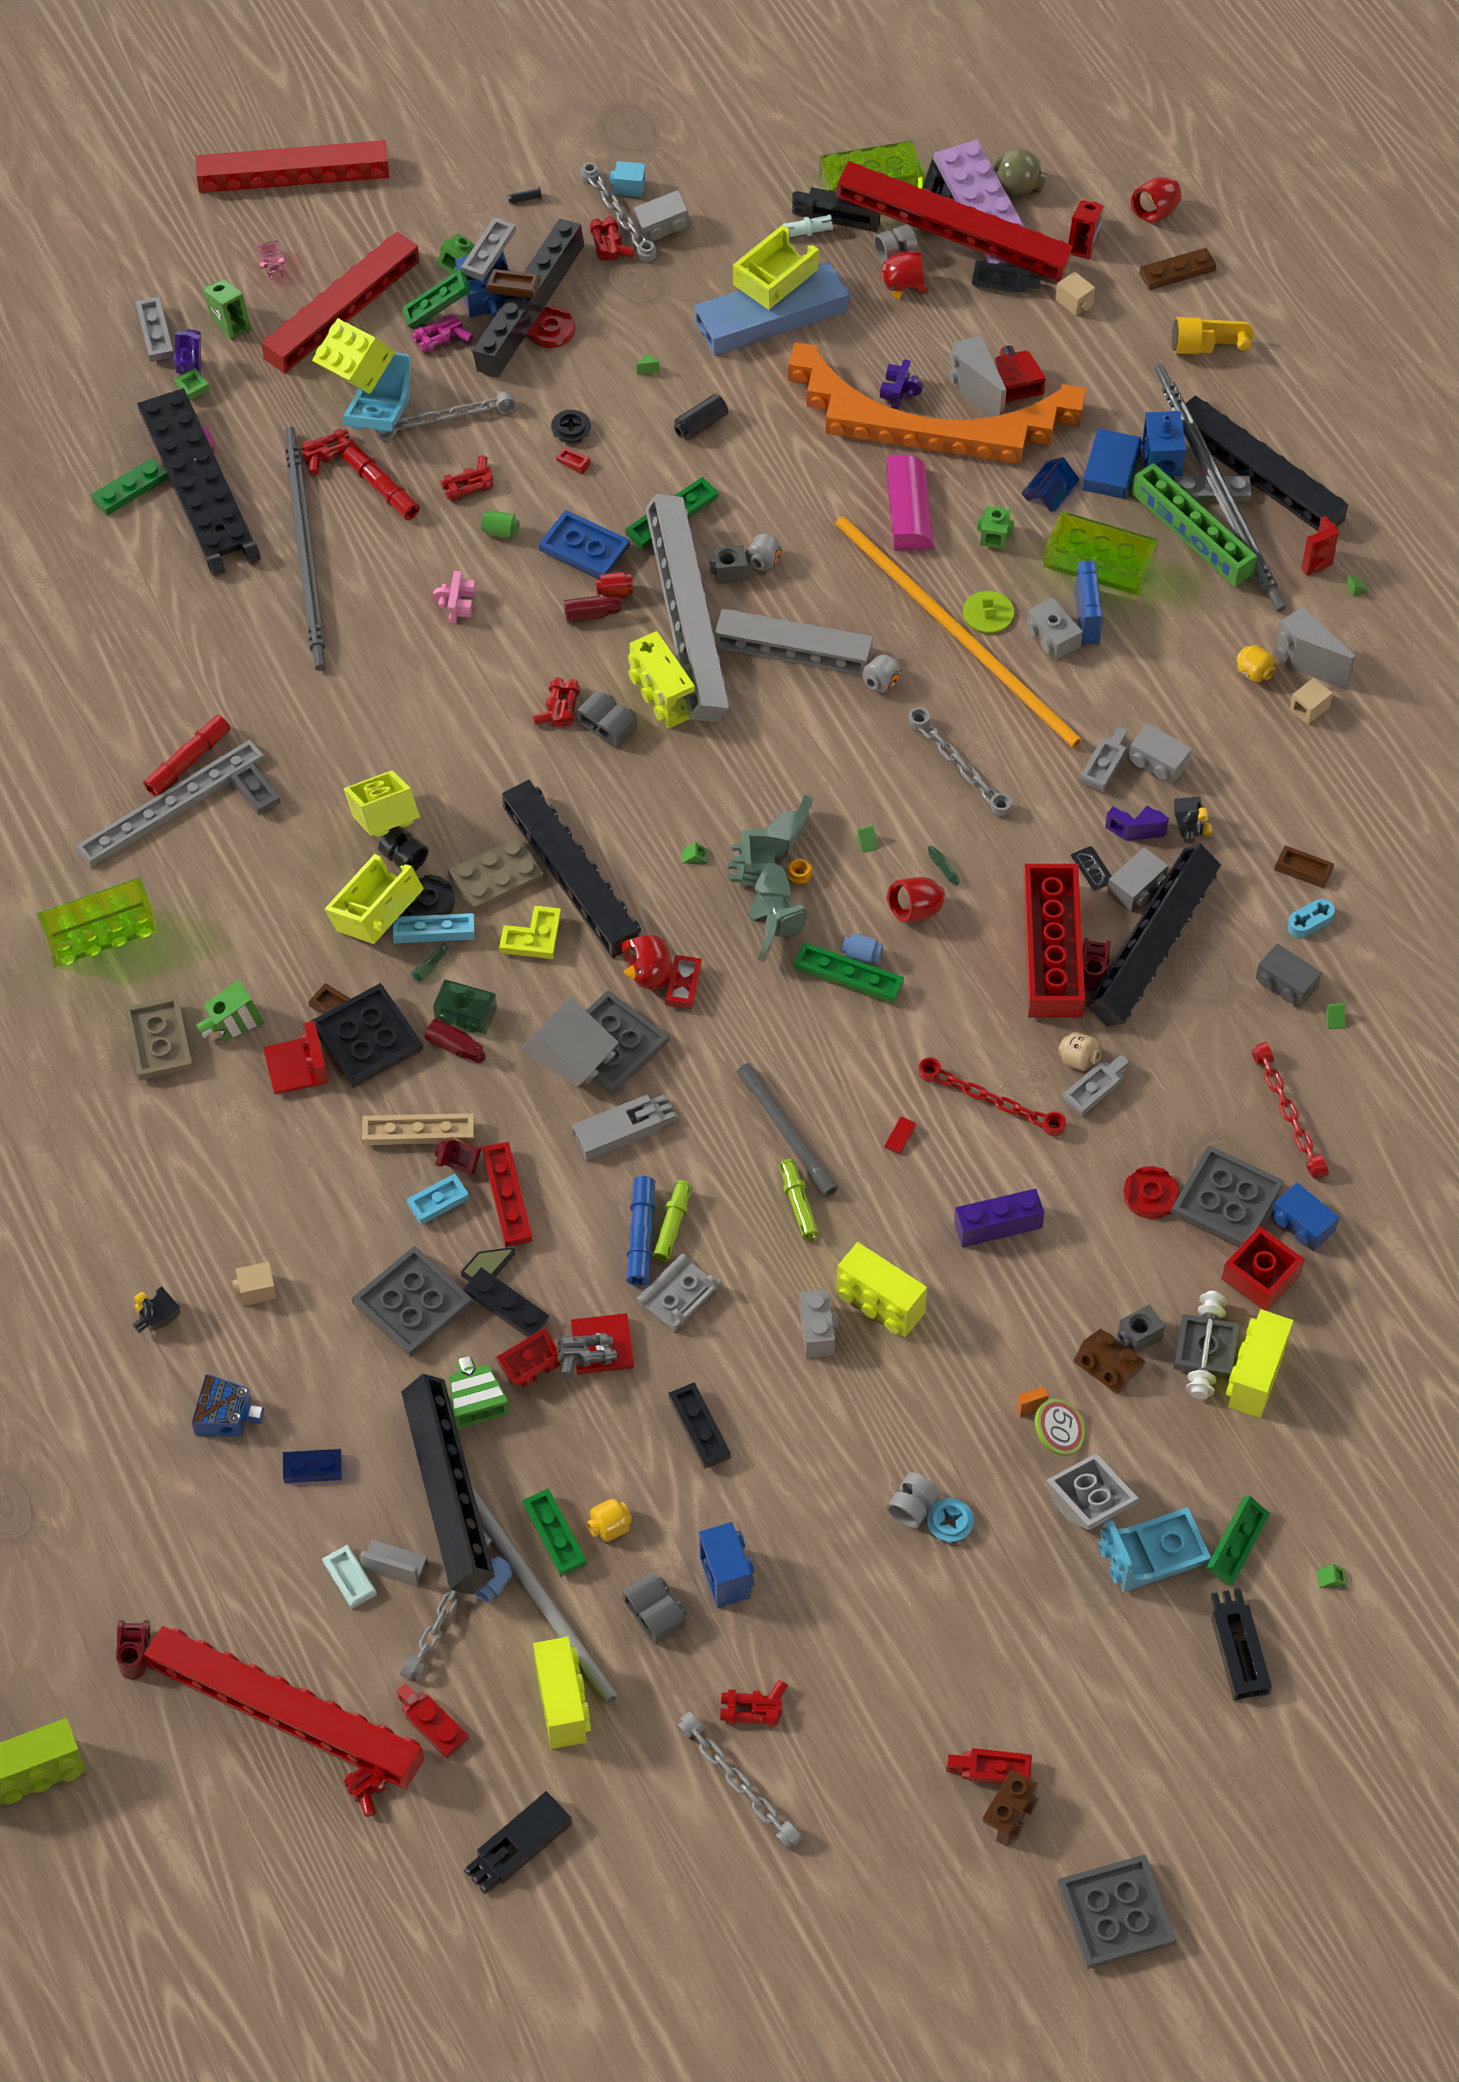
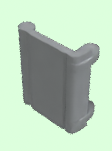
[636,1254,721,1332]

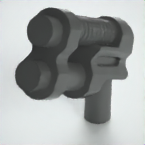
[557,1333,617,1378]

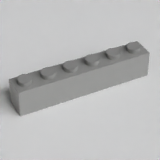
[715,609,873,676]

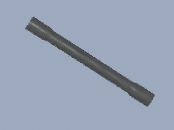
[737,1063,838,1197]

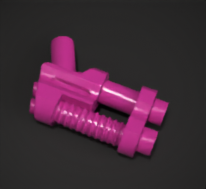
[411,314,474,353]

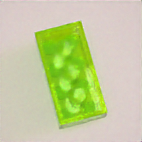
[819,141,924,192]
[1043,511,1158,596]
[37,877,157,967]

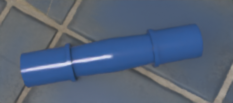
[626,1176,656,1286]

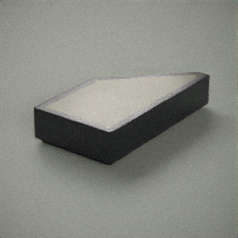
[461,1247,516,1281]

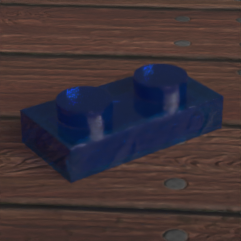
[283,1449,342,1483]

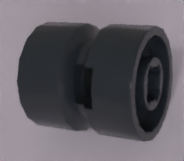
[378,826,429,871]

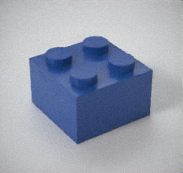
[698,1522,755,1608]

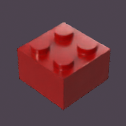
[1221,1226,1305,1311]

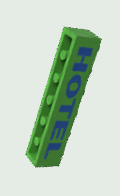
[1132,463,1257,587]

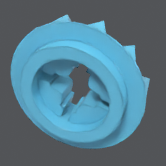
[927,1498,974,1544]

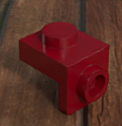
[435,1136,482,1175]

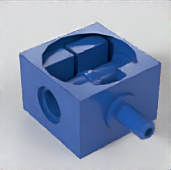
[455,252,510,317]
[1141,411,1186,481]

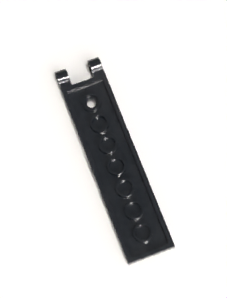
[137,388,261,576]

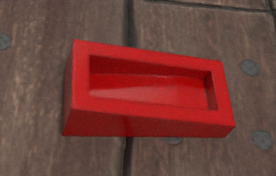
[556,448,591,474]
[884,1116,916,1155]

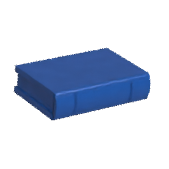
[1082,428,1142,499]
[1075,561,1103,646]

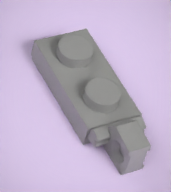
[1079,726,1128,792]
[1062,1055,1129,1117]

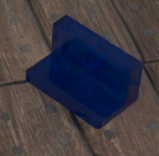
[1021,457,1079,512]

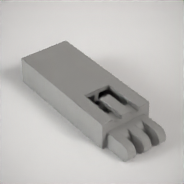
[572,1095,678,1161]

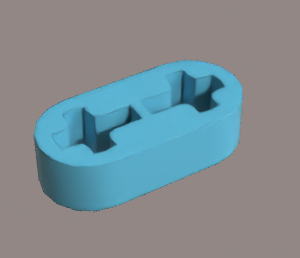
[1287,899,1335,938]

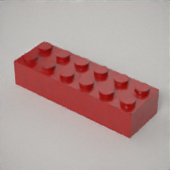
[1023,863,1085,1018]

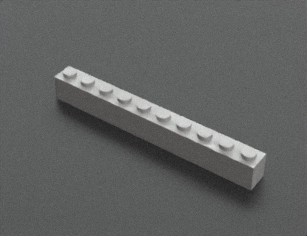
[645,494,729,723]

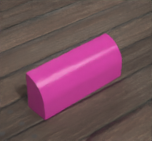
[886,455,934,550]

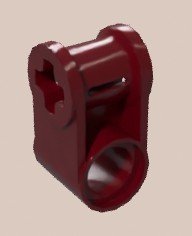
[1083,938,1111,991]
[116,1620,151,1680]

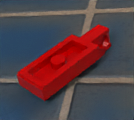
[396,1683,469,1759]
[946,1748,1032,1785]

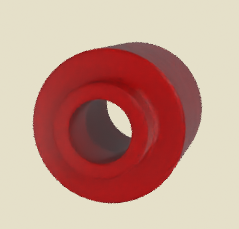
[595,572,633,598]

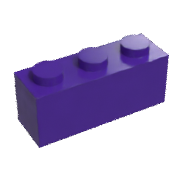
[954,1188,1045,1247]

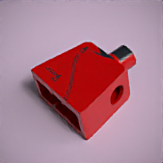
[995,345,1046,402]

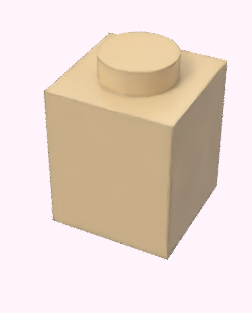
[1055,271,1095,316]
[1289,678,1333,725]
[232,1261,277,1306]

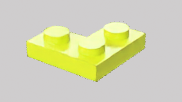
[499,906,561,959]

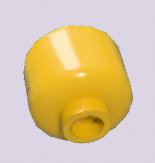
[1236,644,1276,683]
[587,1499,633,1542]

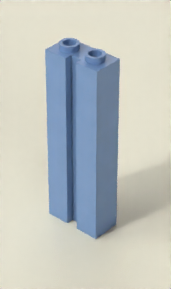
[695,261,851,356]

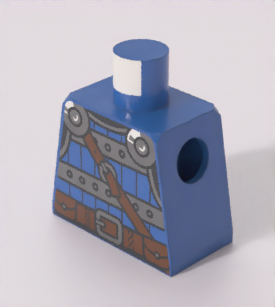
[192,1374,264,1437]

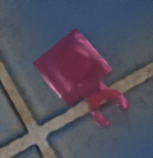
[254,240,285,280]

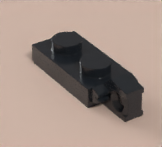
[971,260,1041,293]

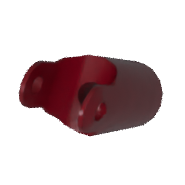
[564,596,623,623]
[425,1018,485,1063]

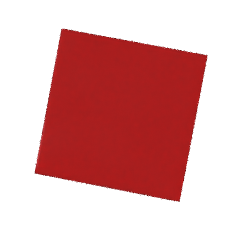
[571,1313,634,1375]

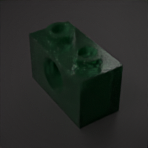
[433,979,497,1034]

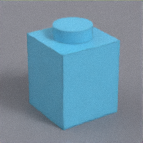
[610,161,646,198]

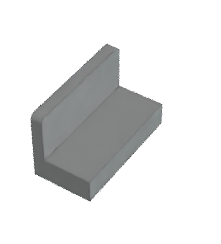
[360,1540,428,1587]

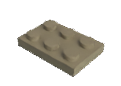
[448,835,544,913]
[124,996,193,1081]

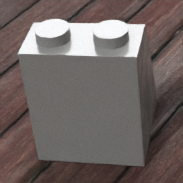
[521,997,619,1087]

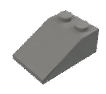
[948,335,1006,417]
[1274,607,1356,689]
[1046,1453,1140,1530]

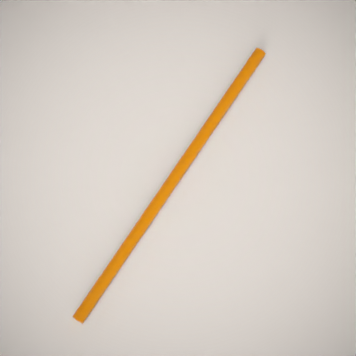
[836,516,1082,748]

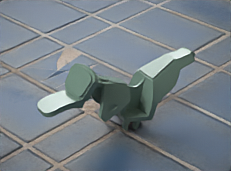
[727,794,813,962]

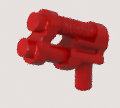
[589,216,635,261]
[301,428,355,475]
[439,455,494,501]
[532,677,580,727]
[720,1680,788,1727]
[343,1768,388,1817]

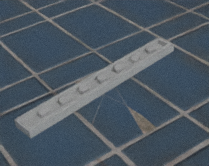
[75,739,266,868]

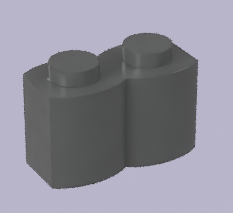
[577,690,637,748]
[622,1572,687,1645]

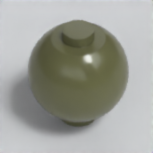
[993,148,1047,197]

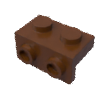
[1074,1328,1145,1394]
[983,1770,1039,1847]

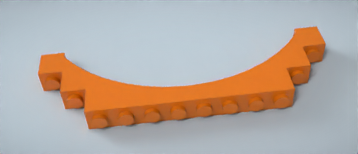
[788,342,1086,464]

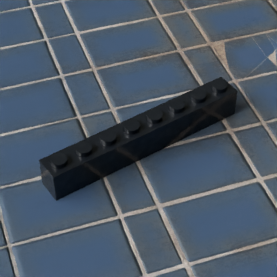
[472,218,585,377]
[1184,395,1348,531]
[502,780,641,959]
[1086,843,1221,1027]
[401,1374,495,1595]

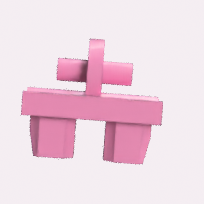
[432,571,476,624]

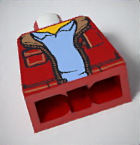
[1068,200,1104,259]

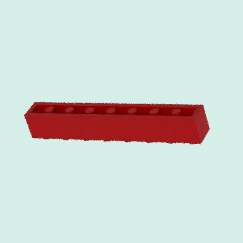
[195,140,389,193]
[261,232,420,374]

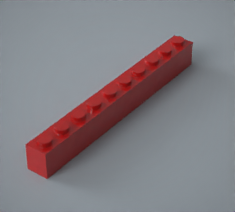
[835,161,1073,282]
[143,1625,424,1790]

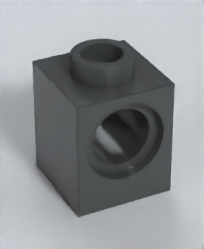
[709,545,747,584]
[1118,1305,1165,1353]

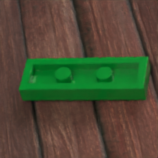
[402,269,471,330]
[91,457,168,516]
[522,1488,587,1577]
[1206,1496,1270,1586]

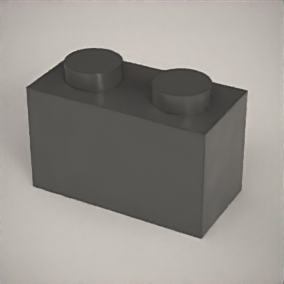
[1255,943,1322,1008]

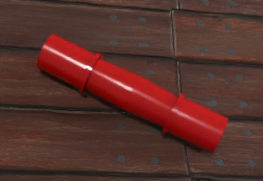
[343,444,420,520]
[143,715,231,797]

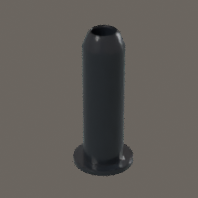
[508,186,542,203]

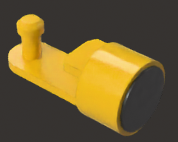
[1172,316,1254,355]

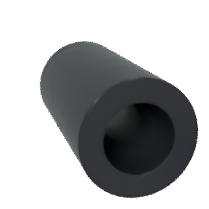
[674,393,728,440]

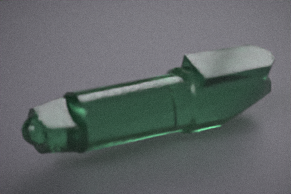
[928,845,960,886]
[410,943,448,982]

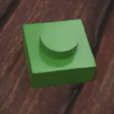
[175,368,210,400]

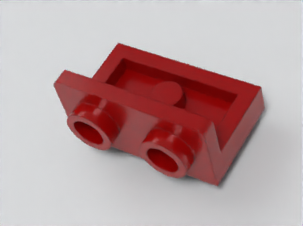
[1301,516,1339,576]
[495,1328,561,1388]

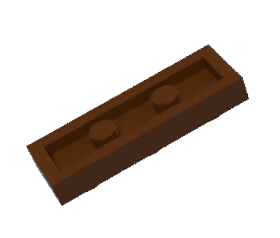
[1139,247,1216,290]

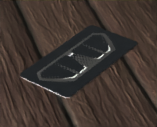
[1071,846,1112,890]

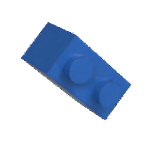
[1272,1182,1339,1251]

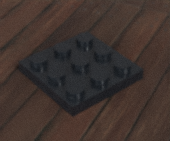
[310,983,423,1088]

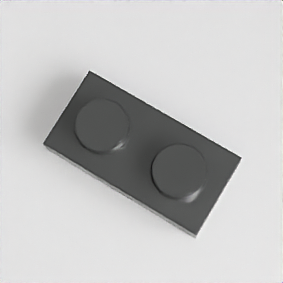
[230,762,281,816]

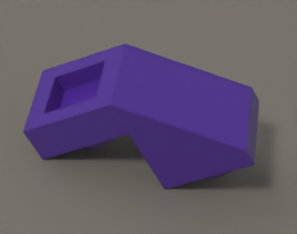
[1105,805,1169,841]

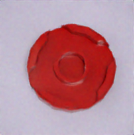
[528,306,575,348]
[1123,1166,1180,1219]

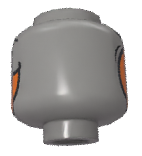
[745,534,782,572]
[863,655,901,693]

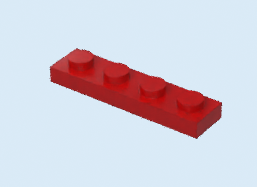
[482,1141,533,1248]

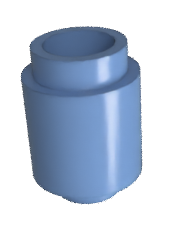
[842,933,883,965]
[474,1557,513,1603]

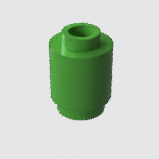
[481,510,520,539]

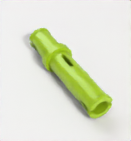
[778,1159,819,1240]
[652,1180,693,1262]

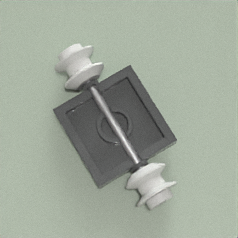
[1174,1291,1239,1400]

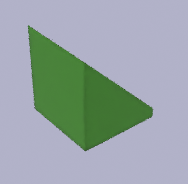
[637,354,660,374]
[1346,574,1368,596]
[857,825,879,853]
[682,842,707,863]
[1326,1003,1345,1029]
[1317,1564,1347,1588]

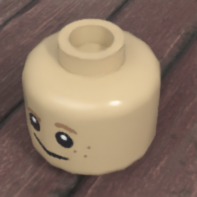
[1059,1032,1102,1071]

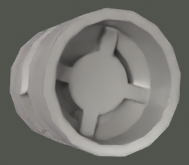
[874,224,918,263]
[886,1472,940,1528]

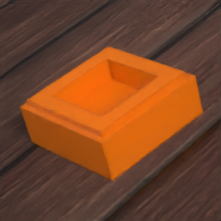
[1016,1387,1049,1417]

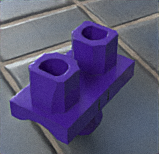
[174,329,201,374]
[880,359,923,410]

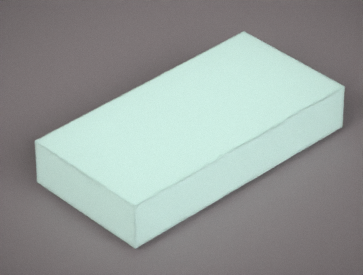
[322,1545,377,1609]

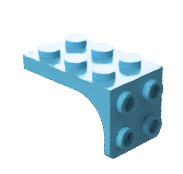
[343,353,411,433]
[1098,1507,1211,1592]

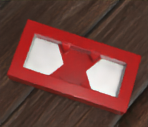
[665,955,702,1009]

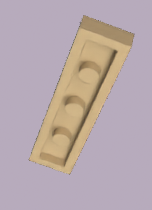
[362,1113,474,1145]

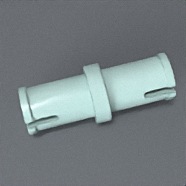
[783,215,833,238]

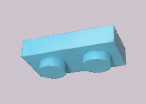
[406,1174,470,1225]

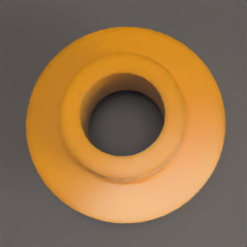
[786,859,813,885]

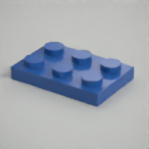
[539,510,630,579]

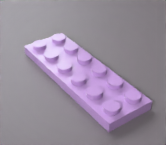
[933,140,1024,265]

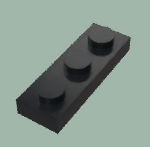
[464,1267,550,1337]
[668,1382,731,1469]

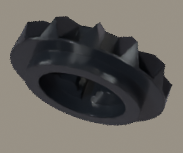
[551,410,591,444]

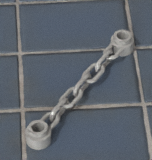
[580,162,656,263]
[375,391,517,440]
[909,707,1012,817]
[400,1532,492,1680]
[677,1711,803,1849]

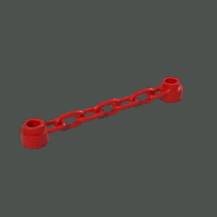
[1251,1041,1329,1179]
[918,1057,1066,1137]

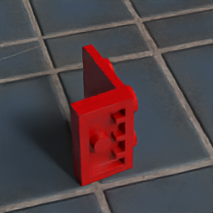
[264,1021,328,1095]

